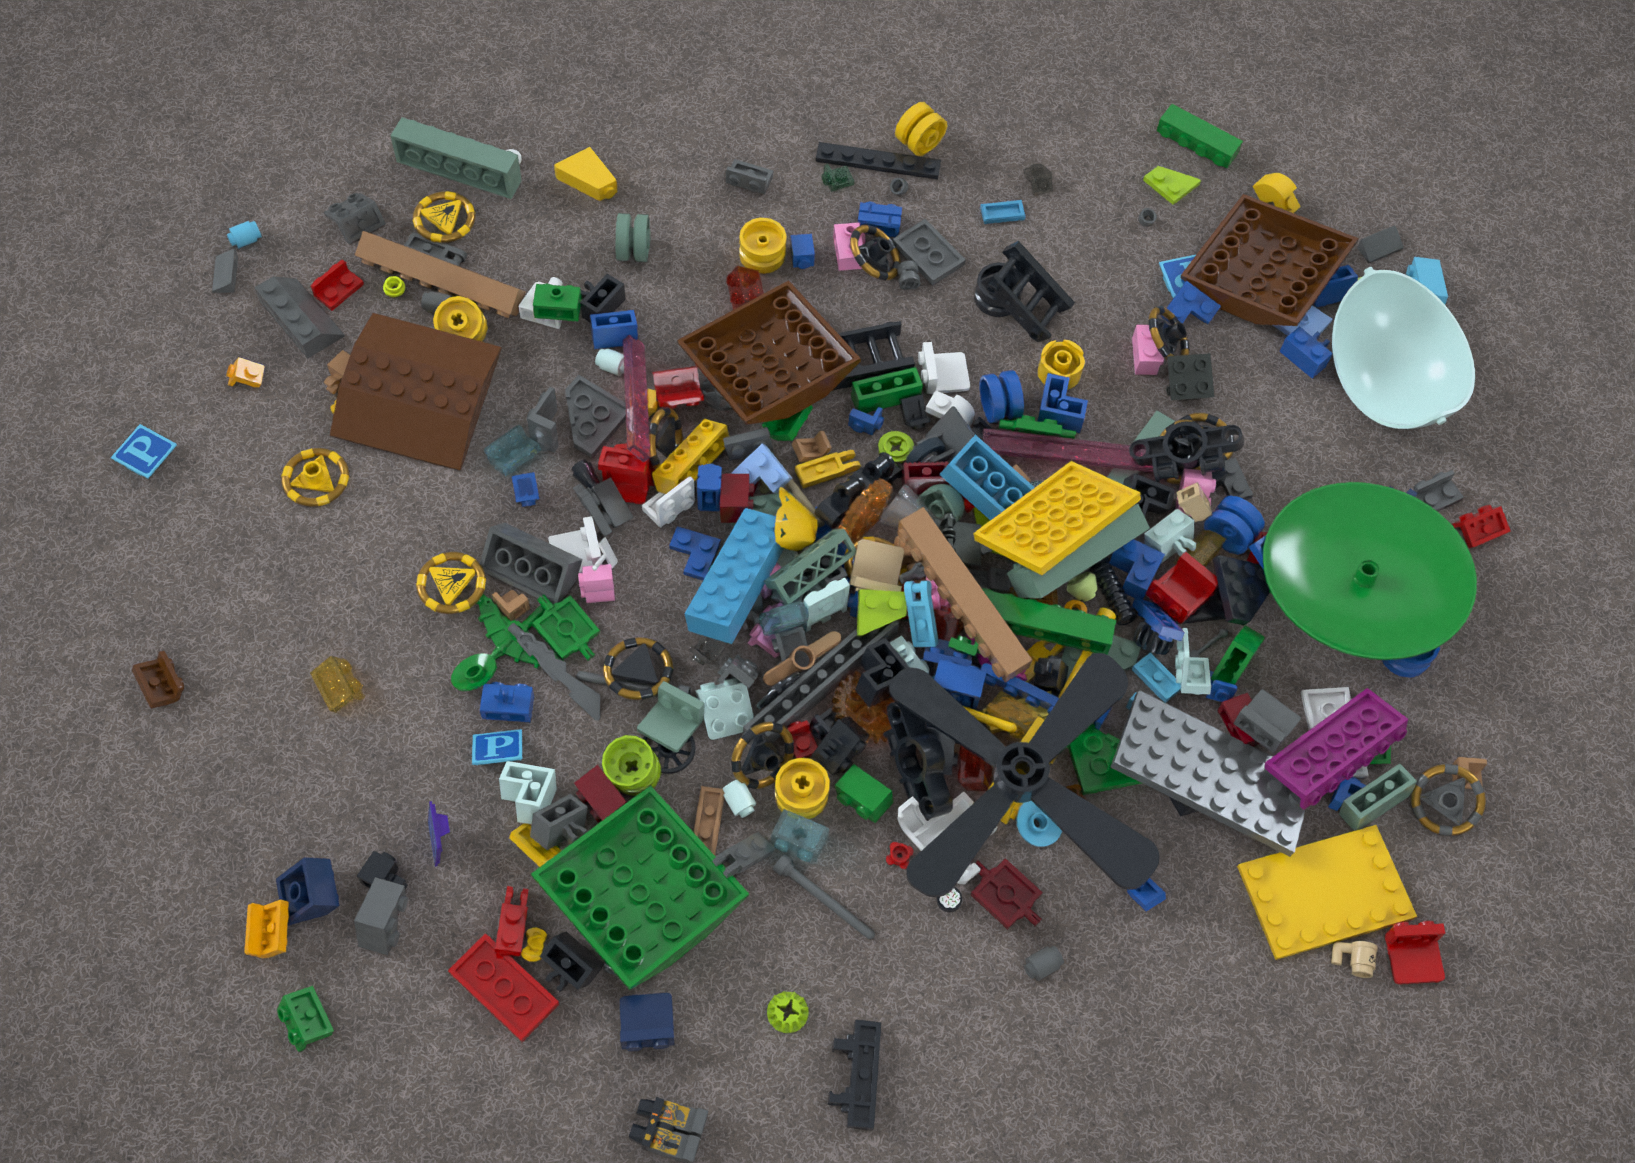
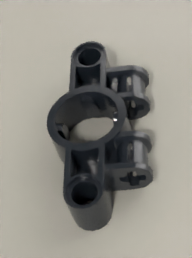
[1129,421,1245,482]
[814,452,903,529]
[883,702,953,819]

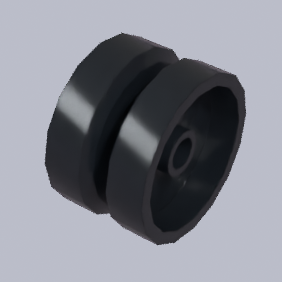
[974,262,1023,317]

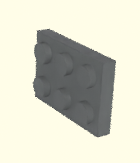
[893,219,966,286]

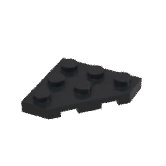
[1213,555,1271,626]

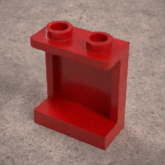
[598,446,650,505]
[1146,552,1219,624]

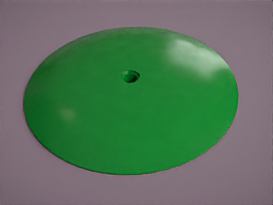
[1263,482,1477,660]

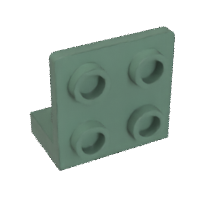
[637,681,705,753]

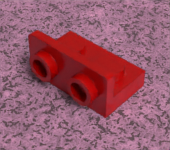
[311,260,364,311]
[1452,504,1511,548]

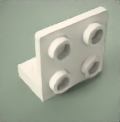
[548,516,602,573]

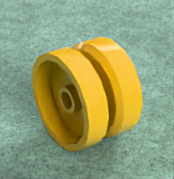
[895,102,947,156]
[739,218,787,274]
[433,296,488,342]
[775,758,830,820]

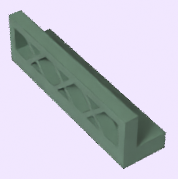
[764,529,856,605]

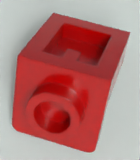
[787,720,818,759]

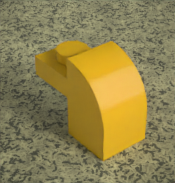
[1253,173,1301,213]

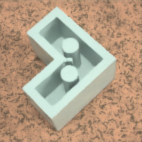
[499,761,557,824]

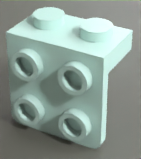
[1175,628,1211,695]
[695,677,754,740]

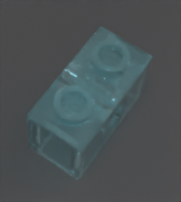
[771,809,830,862]

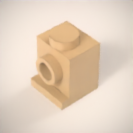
[1177,482,1212,522]

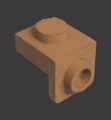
[792,431,831,462]

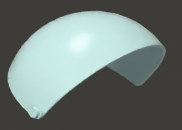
[1332,267,1475,429]

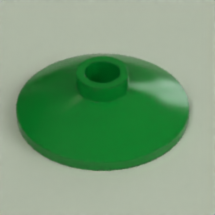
[451,653,497,691]

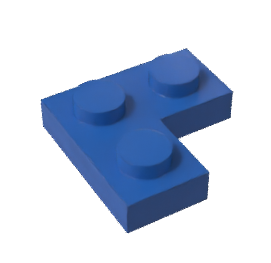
[1161,281,1221,324]
[669,526,721,580]

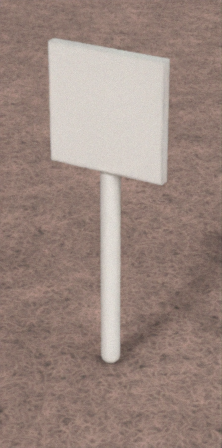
[592,537,618,571]

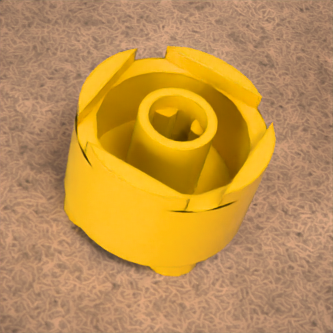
[1038,340,1085,390]

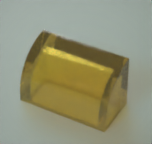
[1173,530,1226,567]

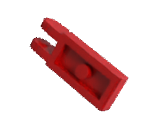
[494,886,529,956]

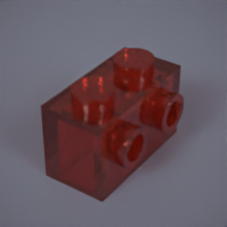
[958,746,992,791]

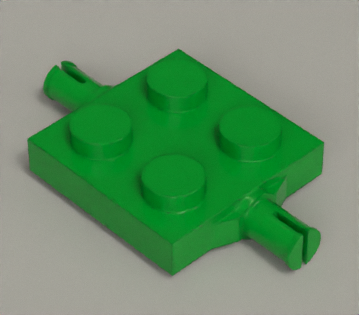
[999,415,1076,440]
[532,594,600,661]

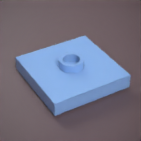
[1273,305,1332,337]

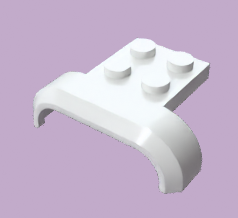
[898,792,997,884]

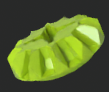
[878,431,914,464]
[767,991,809,1033]

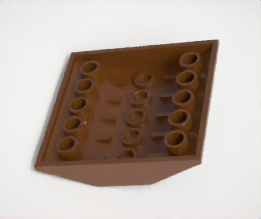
[1181,194,1359,326]
[677,280,861,425]
[330,313,502,471]

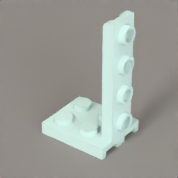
[777,549,850,632]

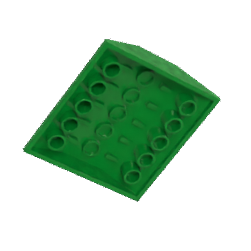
[531,785,749,990]

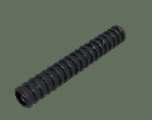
[1090,557,1137,626]

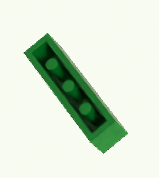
[1156,104,1243,168]

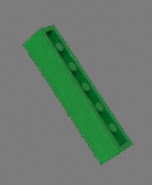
[982,588,1116,655]

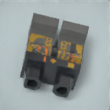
[629,1097,708,1163]

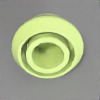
[1067,572,1097,602]

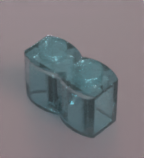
[759,601,809,636]

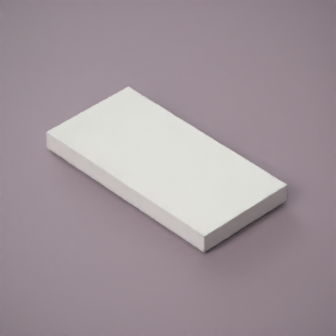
[1301,687,1369,778]

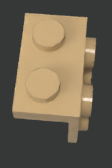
[849,539,904,591]

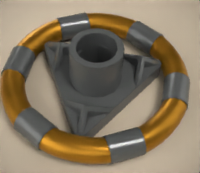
[1411,764,1486,836]

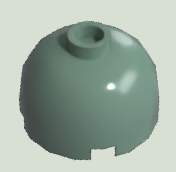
[918,484,965,522]

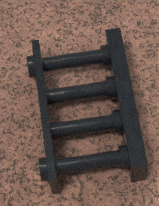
[980,241,1075,342]
[832,321,915,391]

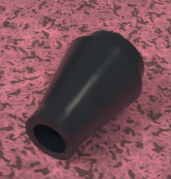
[571,459,600,491]

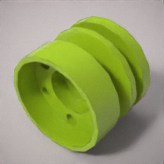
[602,735,661,796]

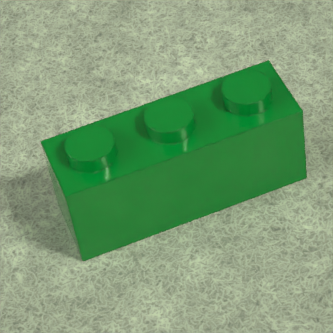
[851,367,923,413]

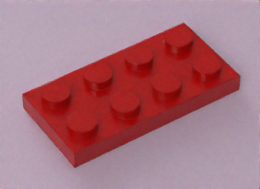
[448,933,559,1042]

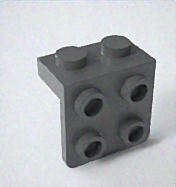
[527,387,559,453]

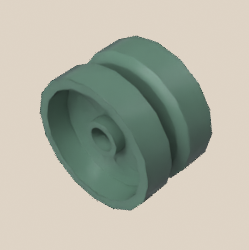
[615,213,651,262]

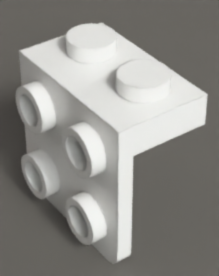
[918,342,970,394]
[642,477,695,528]

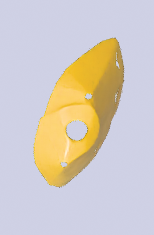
[775,487,818,551]

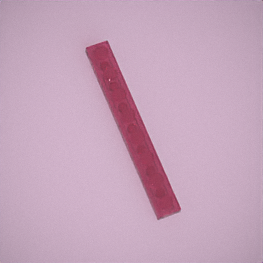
[623,335,650,462]
[982,429,1154,472]

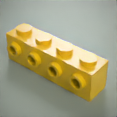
[652,419,730,494]

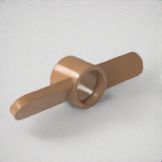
[763,631,841,686]

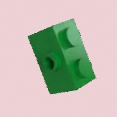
[533,283,582,322]
[835,765,894,823]

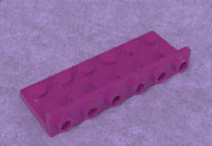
[1264,688,1408,810]

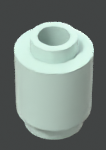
[595,348,630,376]
[723,780,757,818]

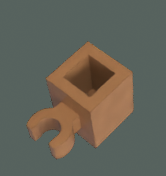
[324,350,350,394]

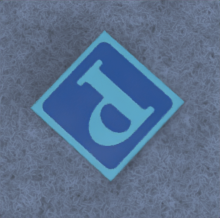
[1159,254,1197,298]
[111,424,177,479]
[472,729,522,765]

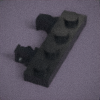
[828,1019,881,1131]

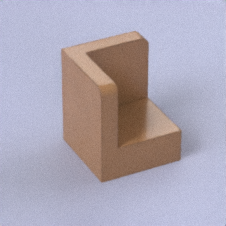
[492,590,530,621]
[1452,757,1487,789]

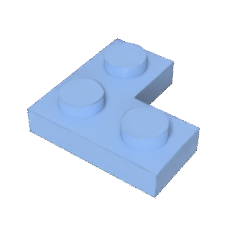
[730,444,792,493]

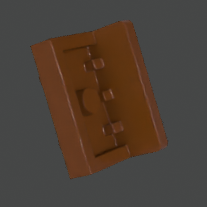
[132,651,184,709]

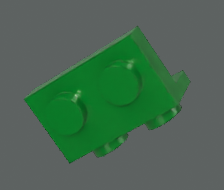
[762,405,813,441]

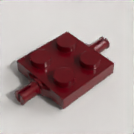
[971,858,1043,930]

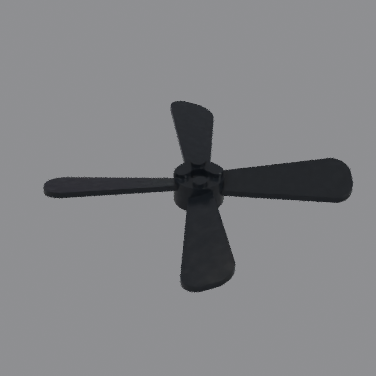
[889,653,1160,897]

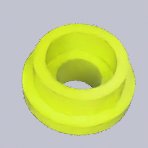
[383,276,405,297]

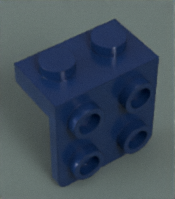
[620,993,675,1051]

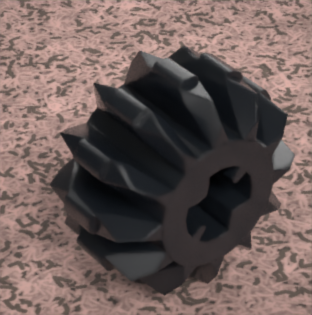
[1133,621,1174,655]

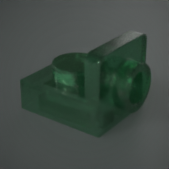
[821,164,854,192]

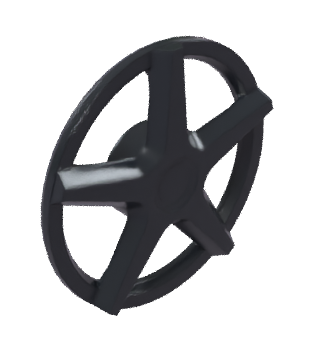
[756,672,801,709]

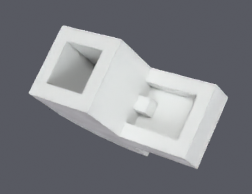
[925,390,975,427]

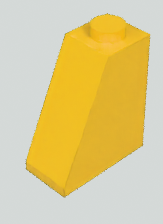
[554,147,618,201]

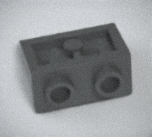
[1413,470,1464,512]

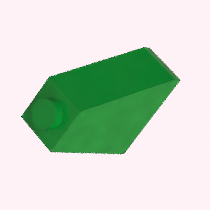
[1210,625,1266,685]

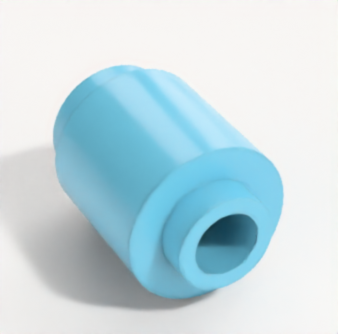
[227,221,262,249]

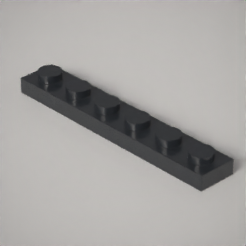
[816,142,941,180]

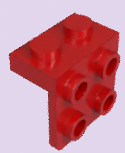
[652,366,704,409]
[1385,921,1446,984]

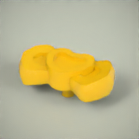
[521,927,547,962]

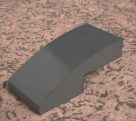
[967,567,1013,594]

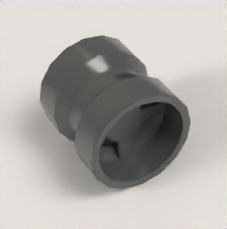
[897,261,921,290]

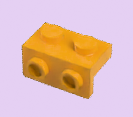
[245,899,289,958]

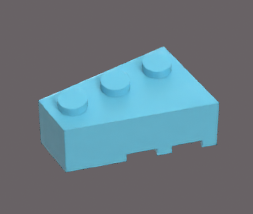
[1406,257,1448,304]

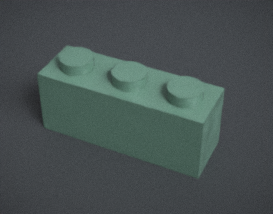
[1339,764,1417,831]

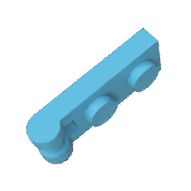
[904,580,939,647]

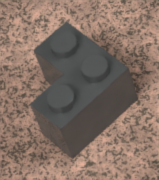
[354,877,408,955]

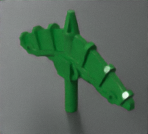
[476,594,562,669]

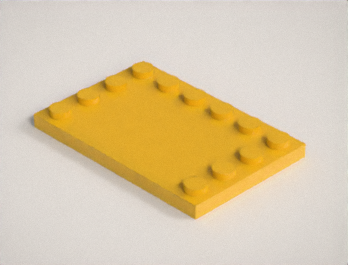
[973,461,1141,575]
[1237,825,1417,960]

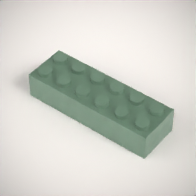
[390,117,522,199]
[1007,504,1150,598]

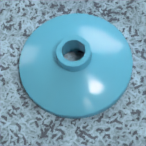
[1017,801,1062,847]

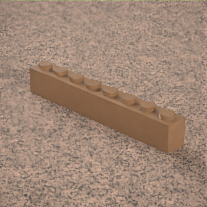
[355,231,526,318]
[897,507,1032,682]

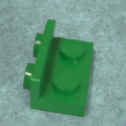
[277,986,334,1052]

